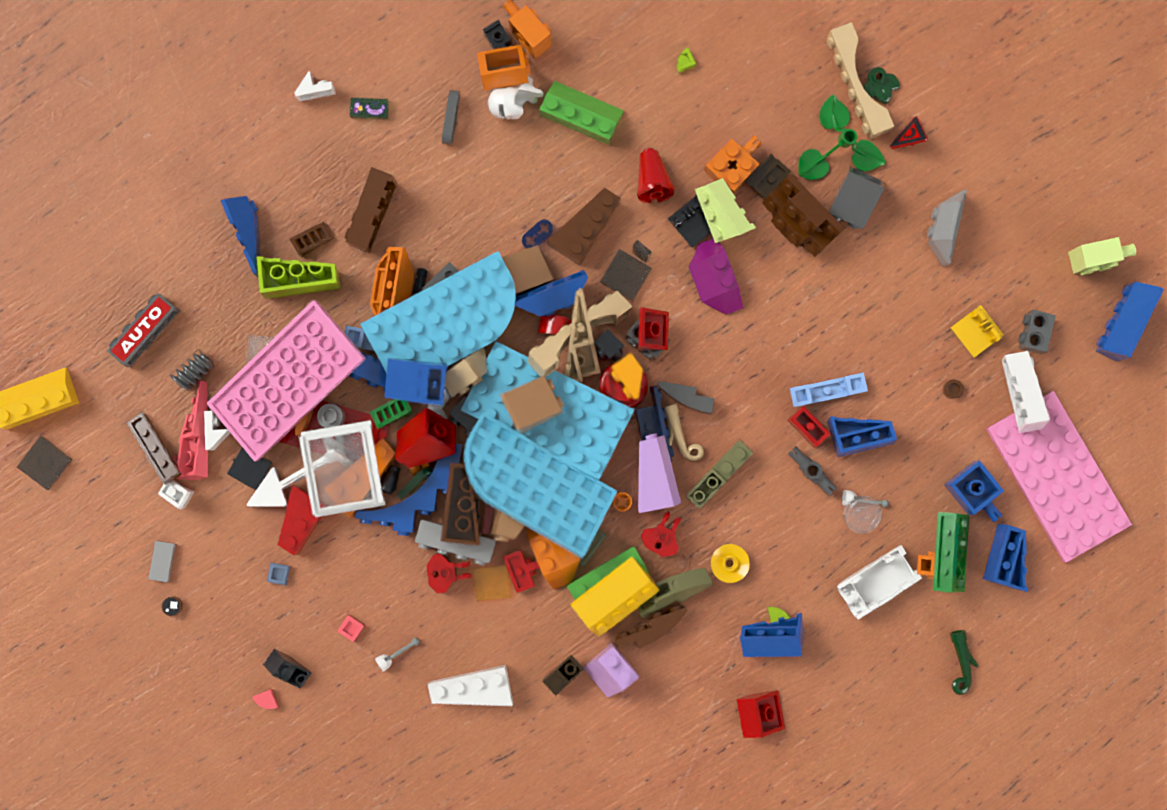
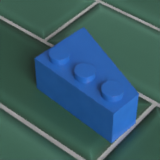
[349,352,387,392]
[983,524,1028,592]
[740,613,804,657]

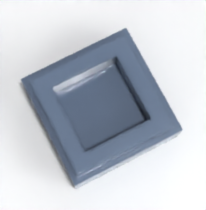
[267,563,291,585]

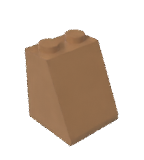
[502,245,553,296]
[500,376,564,434]
[489,508,525,542]

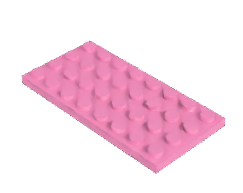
[207,300,366,462]
[986,391,1132,563]

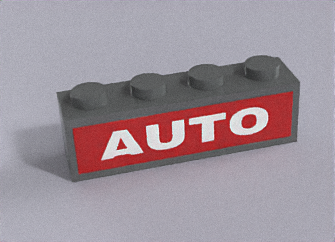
[107,293,181,368]

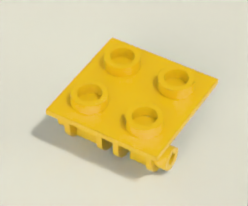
[950,305,1004,358]

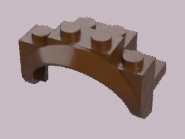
[762,173,846,257]

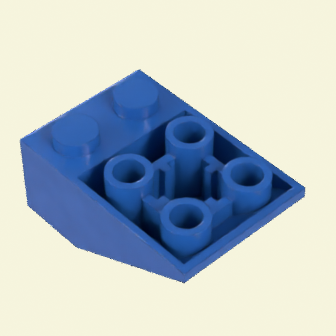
[385,358,447,405]

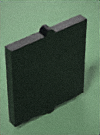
[227,447,272,490]

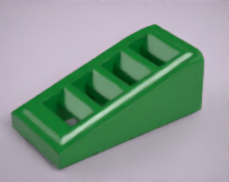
[370,399,413,429]

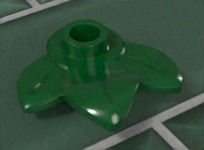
[864,67,900,104]

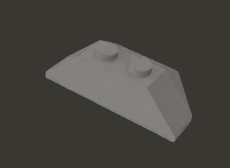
[927,190,967,267]

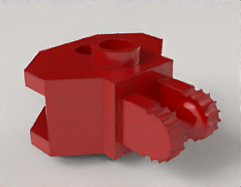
[641,511,681,557]
[426,554,472,594]

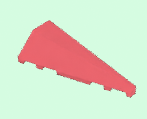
[173,380,208,480]

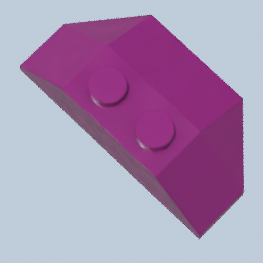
[689,239,744,315]

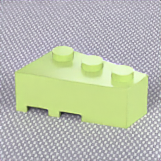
[695,178,756,243]

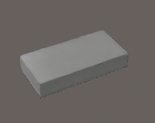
[148,541,176,582]

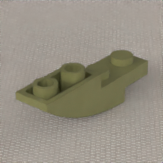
[686,439,754,509]
[638,568,713,619]

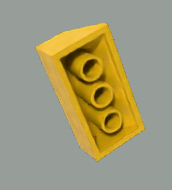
[0,367,79,430]
[571,557,660,638]

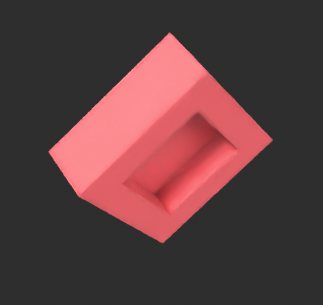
[337,615,365,642]

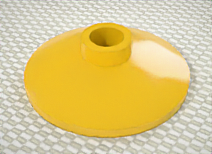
[711,544,750,583]

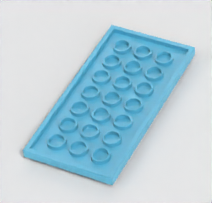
[461,342,634,480]

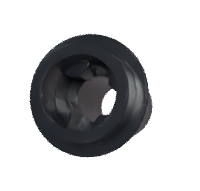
[380,465,401,495]

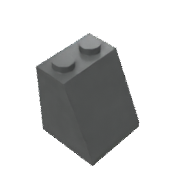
[829,166,885,229]

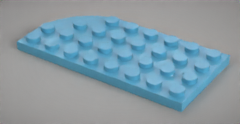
[360,251,516,373]
[464,412,617,559]

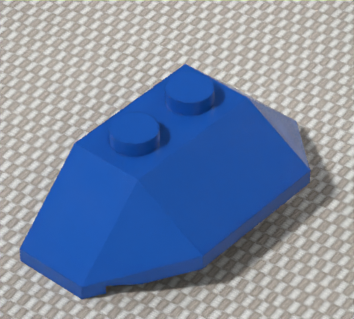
[514,270,588,316]

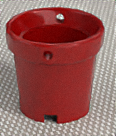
[599,361,649,408]

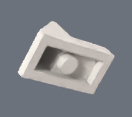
[295,71,336,101]
[204,411,230,450]
[158,480,195,510]

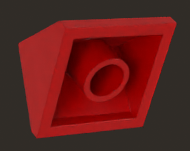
[638,307,669,350]

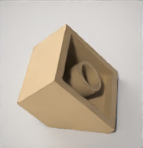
[445,348,487,397]

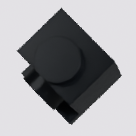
[483,19,512,50]

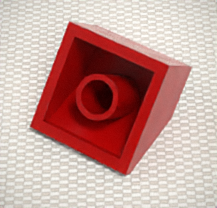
[736,690,785,738]

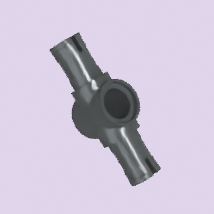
[788,446,837,496]

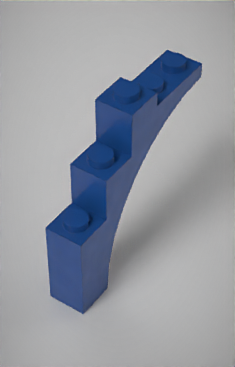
[355,444,463,536]

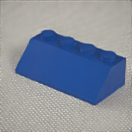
[1096,282,1164,362]

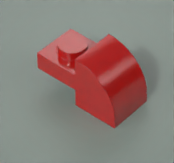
[537,315,572,336]

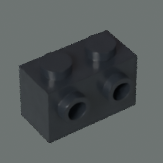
[594,329,624,362]

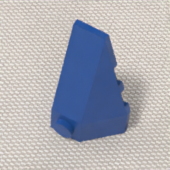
[221,196,260,277]

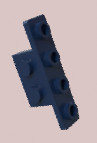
[635,386,674,462]

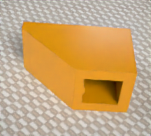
[611,353,643,401]

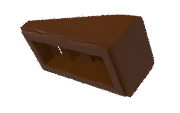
[289,222,334,257]

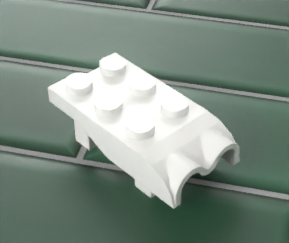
[837,545,922,619]

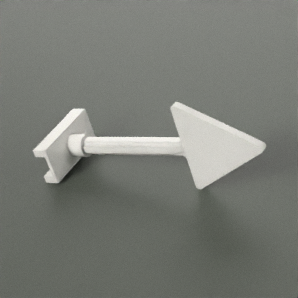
[247,437,354,507]

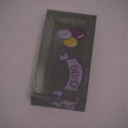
[632,240,652,263]

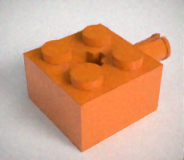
[503,0,552,60]
[704,136,762,194]

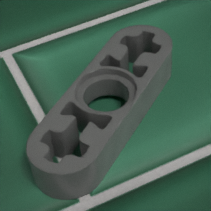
[442,90,460,145]

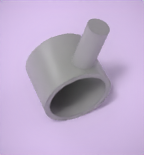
[317,404,346,444]

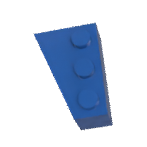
[827,416,897,458]

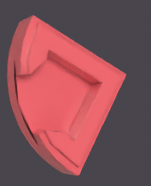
[253,689,279,709]

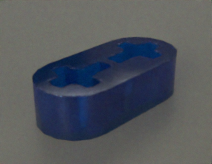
[522,219,553,249]

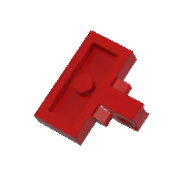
[503,550,540,593]

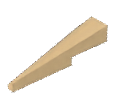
[565,289,600,382]

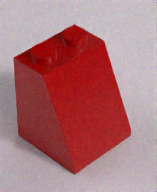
[395,407,456,468]

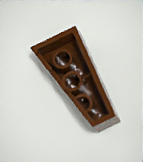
[345,167,398,253]
[547,188,621,266]
[440,463,480,546]

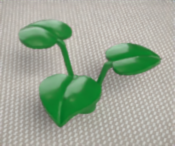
[798,94,886,180]

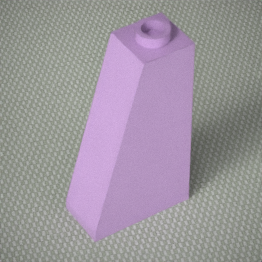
[638,433,681,513]

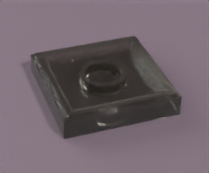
[600,249,652,301]
[17,436,73,490]

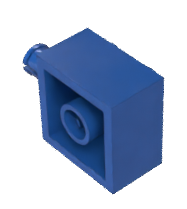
[944,460,1004,522]

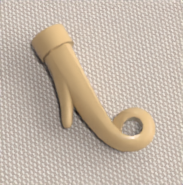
[664,403,704,461]

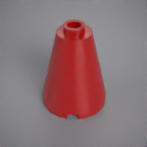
[637,148,675,203]

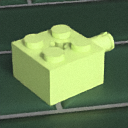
[1068,237,1136,276]

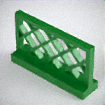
[933,512,969,593]

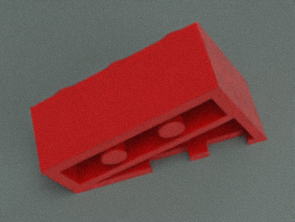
[277,485,329,555]

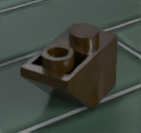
[542,655,584,696]

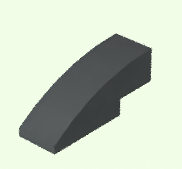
[657,381,714,414]

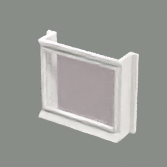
[299,420,386,517]

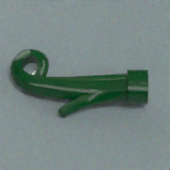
[950,630,978,695]

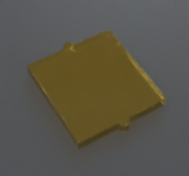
[473,566,511,601]

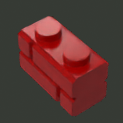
[787,406,831,448]

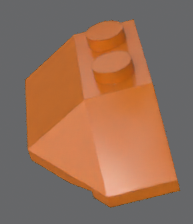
[370,247,415,316]
[526,526,581,590]

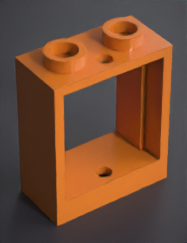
[477,44,531,91]

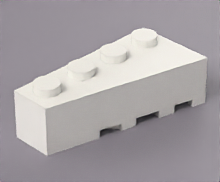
[1002,351,1050,433]
[428,665,514,706]

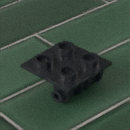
[668,195,711,248]

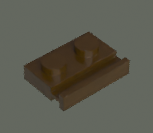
[745,153,791,200]

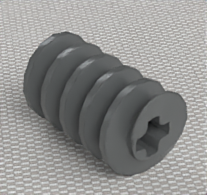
[170,349,214,390]

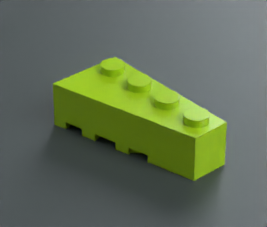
[257,256,341,299]

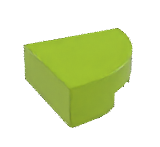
[677,47,696,73]
[767,607,790,623]

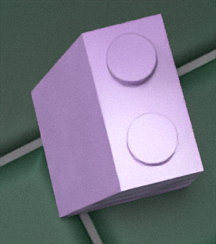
[583,642,639,698]

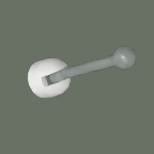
[842,490,889,507]
[375,638,420,672]

